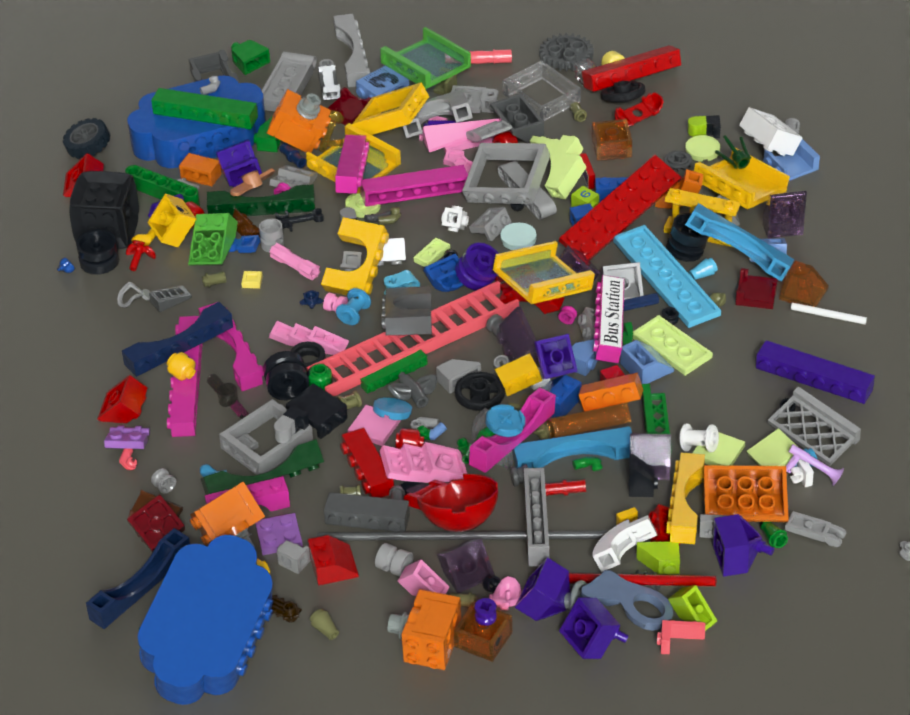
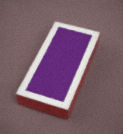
[580,153,595,189]

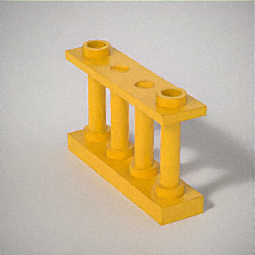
[664,188,741,247]

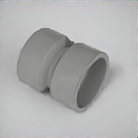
[259,218,284,253]
[375,543,414,577]

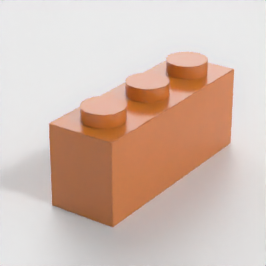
[579,372,643,412]

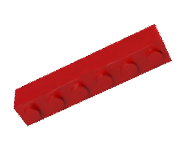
[582,45,681,92]

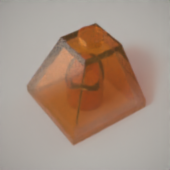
[779,261,829,307]

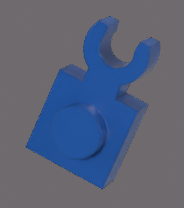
[229,235,260,253]

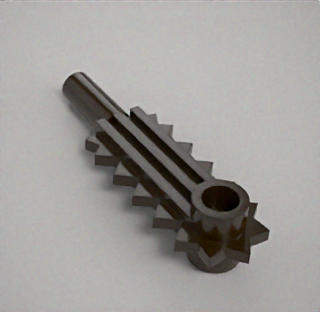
[271,595,302,623]

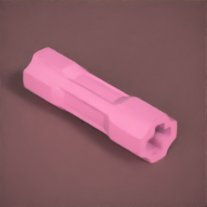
[269,243,320,280]

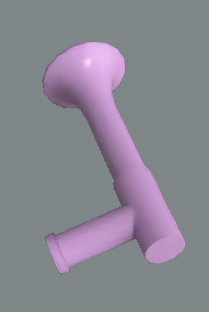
[786,444,844,486]

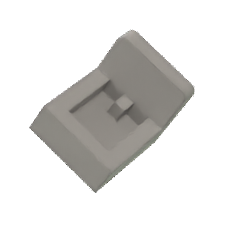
[340,251,363,272]

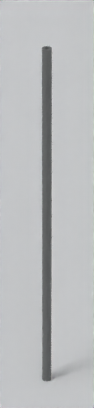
[317,530,609,541]

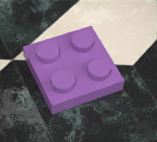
[255,513,303,555]

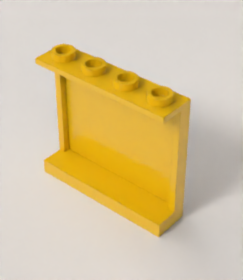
[694,147,790,209]

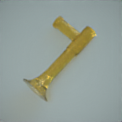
[319,110,344,153]

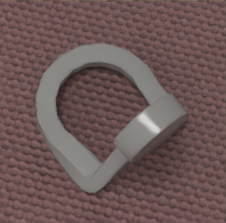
[117,282,150,308]

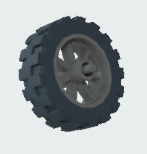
[63,118,110,159]

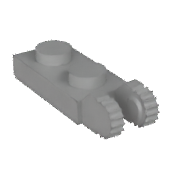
[785,511,846,547]

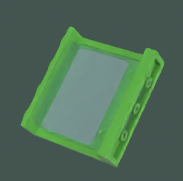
[380,27,471,89]

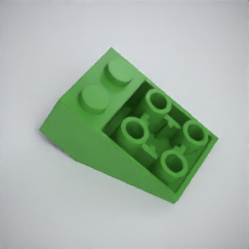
[188,213,238,265]

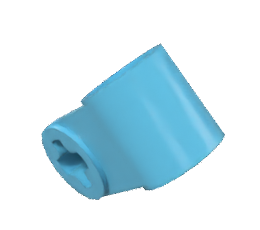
[384,270,420,295]

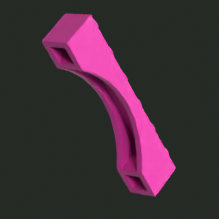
[198,302,264,391]
[469,387,556,473]

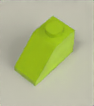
[636,542,680,575]
[668,585,717,631]

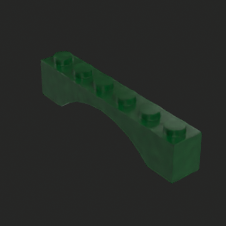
[207,184,315,217]
[201,439,324,495]

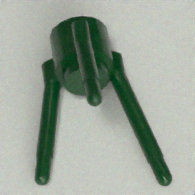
[715,135,751,169]

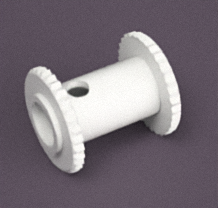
[680,423,719,452]

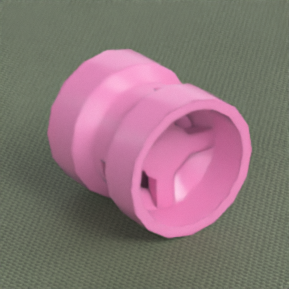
[323,292,348,313]

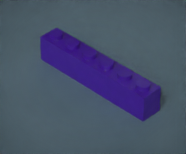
[756,340,875,404]

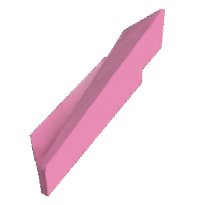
[423,118,502,153]

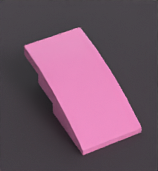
[380,442,467,483]

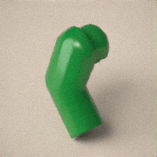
[457,438,472,464]
[572,457,603,472]

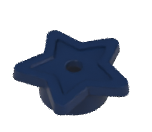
[300,290,324,309]

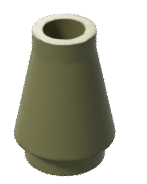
[310,609,339,640]

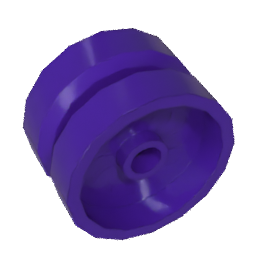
[455,243,499,290]

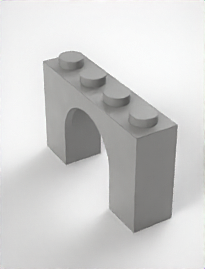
[402,89,473,138]

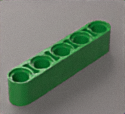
[125,165,200,206]

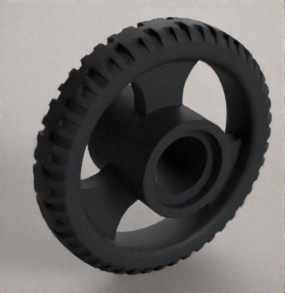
[601,81,646,102]
[455,371,505,411]

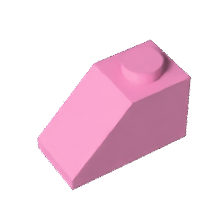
[398,560,449,596]

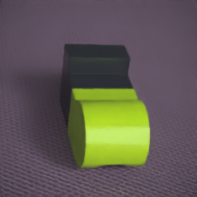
[688,115,721,138]

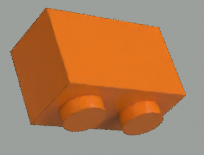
[179,153,222,187]

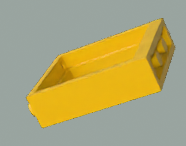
[352,82,429,135]

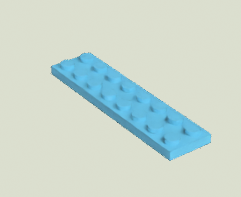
[613,225,721,328]

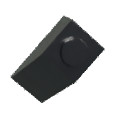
[629,454,658,497]

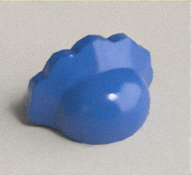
[57,257,75,273]

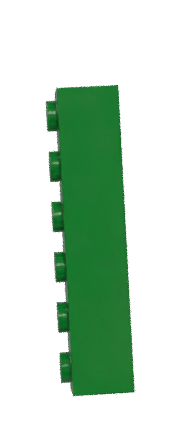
[151,88,258,129]

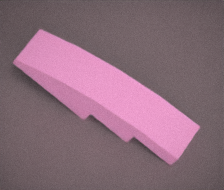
[269,321,349,355]

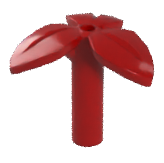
[126,240,156,271]

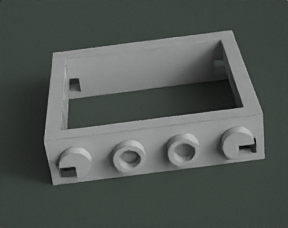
[462,143,550,204]

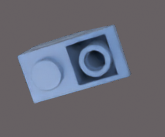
[572,339,598,376]

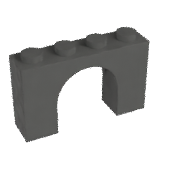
[381,286,432,336]

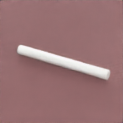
[791,303,867,325]

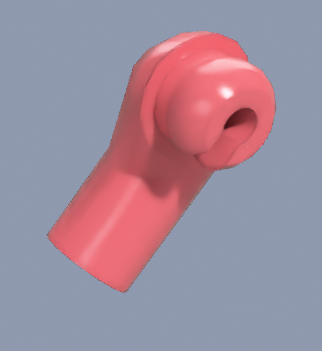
[119,448,137,470]

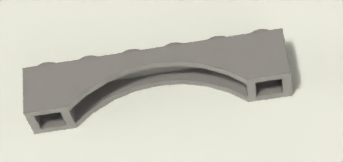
[333,14,370,87]

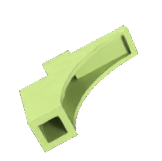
[530,135,586,199]

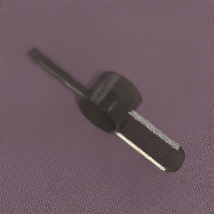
[207,374,249,419]

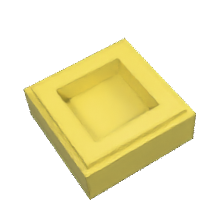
[241,271,263,288]

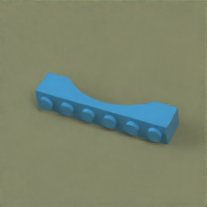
[685,203,794,282]
[513,426,636,468]

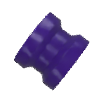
[475,598,497,626]

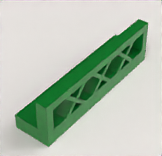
[642,384,672,454]

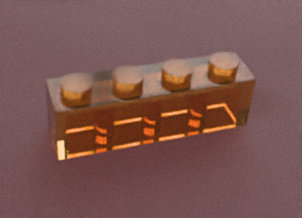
[547,403,632,438]

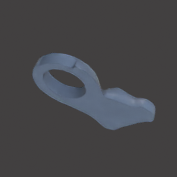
[581,570,673,631]

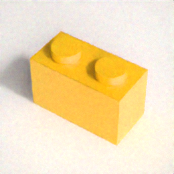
[495,353,542,397]

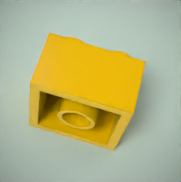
[147,194,196,247]

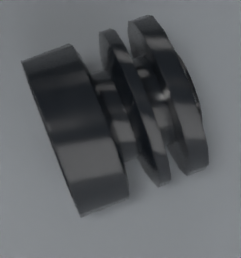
[666,213,709,262]

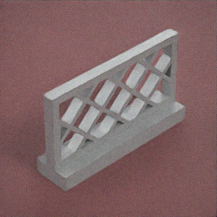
[768,386,861,466]

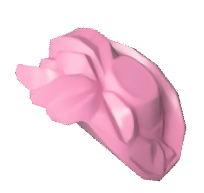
[489,576,522,611]

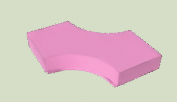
[443,149,473,174]

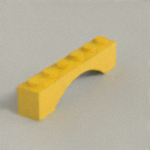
[667,453,705,544]

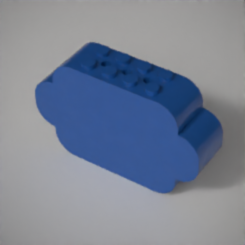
[127,76,266,168]
[138,535,273,705]

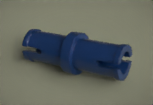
[280,143,307,168]

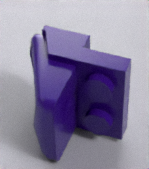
[216,139,262,188]

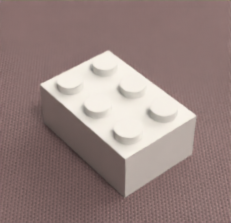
[739,107,803,156]

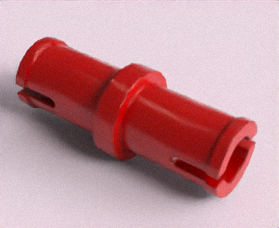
[545,479,586,496]

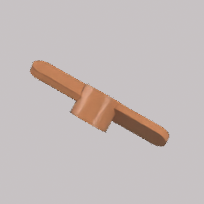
[230,168,275,196]

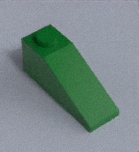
[254,116,281,152]

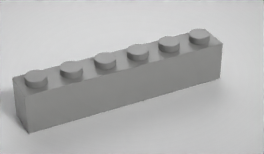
[524,468,550,567]

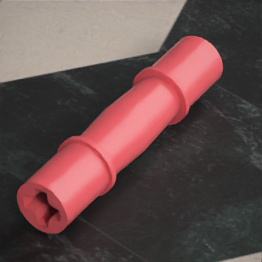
[445,49,512,65]

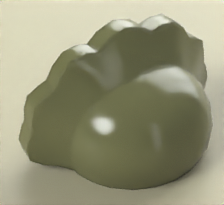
[709,293,726,307]
[532,423,550,440]

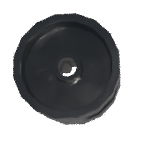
[76,229,120,274]
[263,351,309,401]

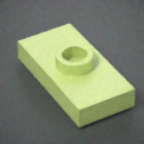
[414,238,450,267]

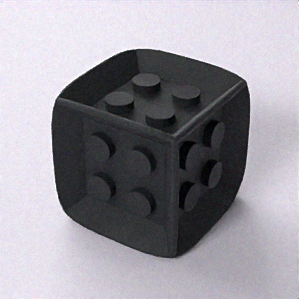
[69,171,139,249]

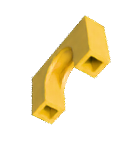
[321,217,389,298]

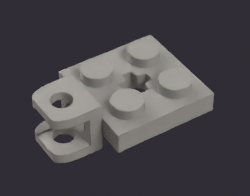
[451,85,499,113]

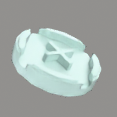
[500,222,537,250]

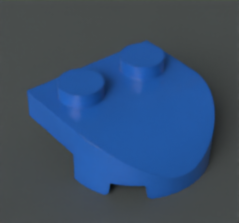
[423,253,464,292]

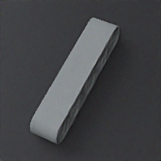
[497,160,557,220]

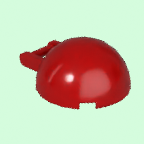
[404,474,498,532]

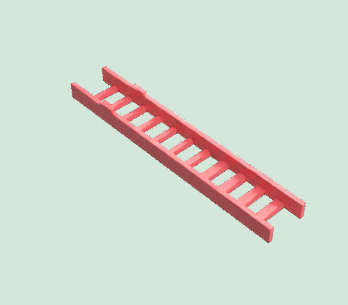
[307,281,519,396]

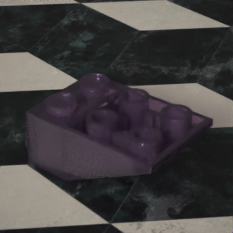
[763,191,807,239]

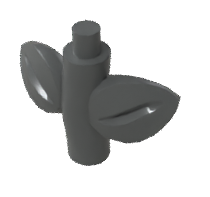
[387,372,437,408]

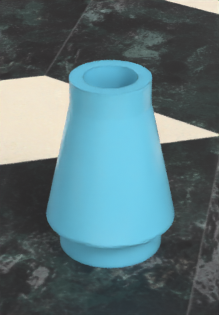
[689,258,718,280]

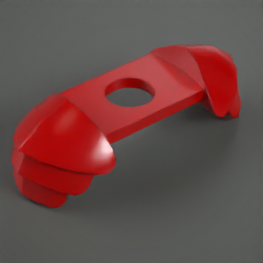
[615,92,664,126]

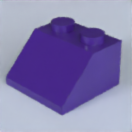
[534,334,578,380]

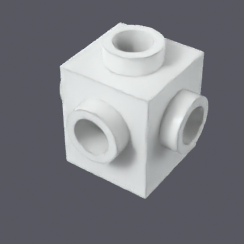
[441,205,469,232]

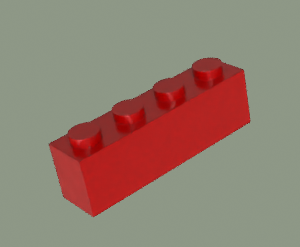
[340,428,394,498]

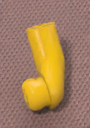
[132,229,156,246]

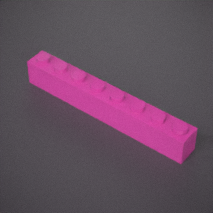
[167,316,203,437]

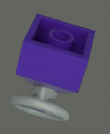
[515,557,587,621]

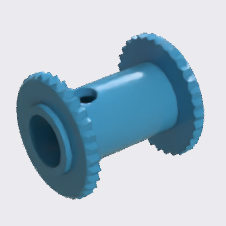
[336,288,371,325]

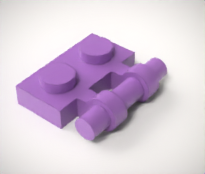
[104,425,150,449]

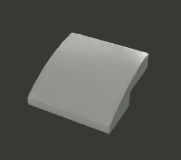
[466,120,512,142]
[269,165,318,188]

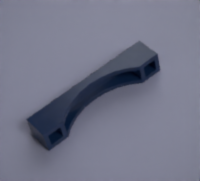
[122,302,233,377]
[86,528,190,629]

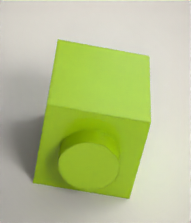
[571,186,599,208]

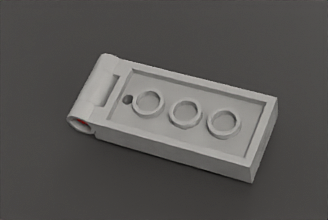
[262,51,317,112]

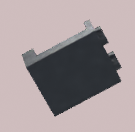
[286,384,348,439]

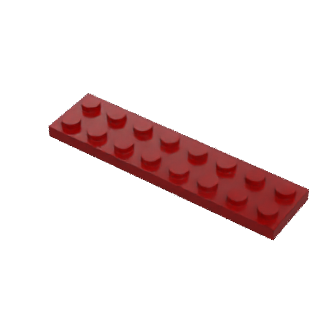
[559,155,682,264]

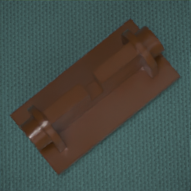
[233,209,260,237]

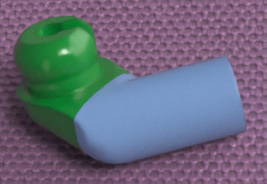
[417,422,447,440]

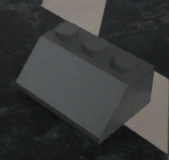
[490,94,544,143]

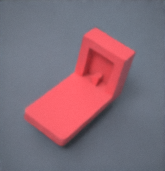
[657,620,706,654]

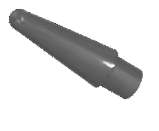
[364,210,391,223]

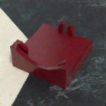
[328,87,371,125]
[736,268,778,309]
[127,494,185,552]

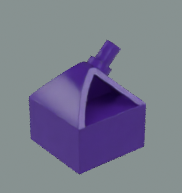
[713,514,774,577]
[559,597,629,659]

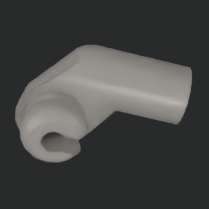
[200,75,220,95]
[410,417,440,429]

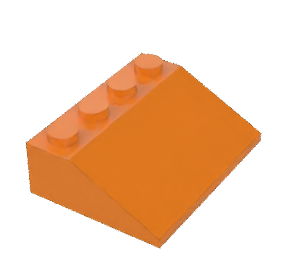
[703,465,789,522]

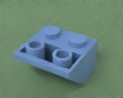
[620,340,674,384]

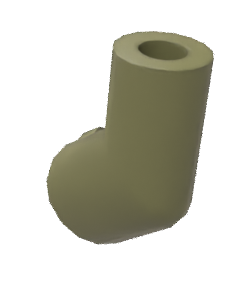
[378,207,401,225]

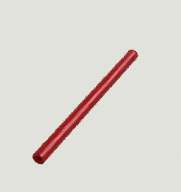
[569,573,717,587]

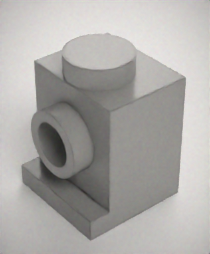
[277,540,311,574]

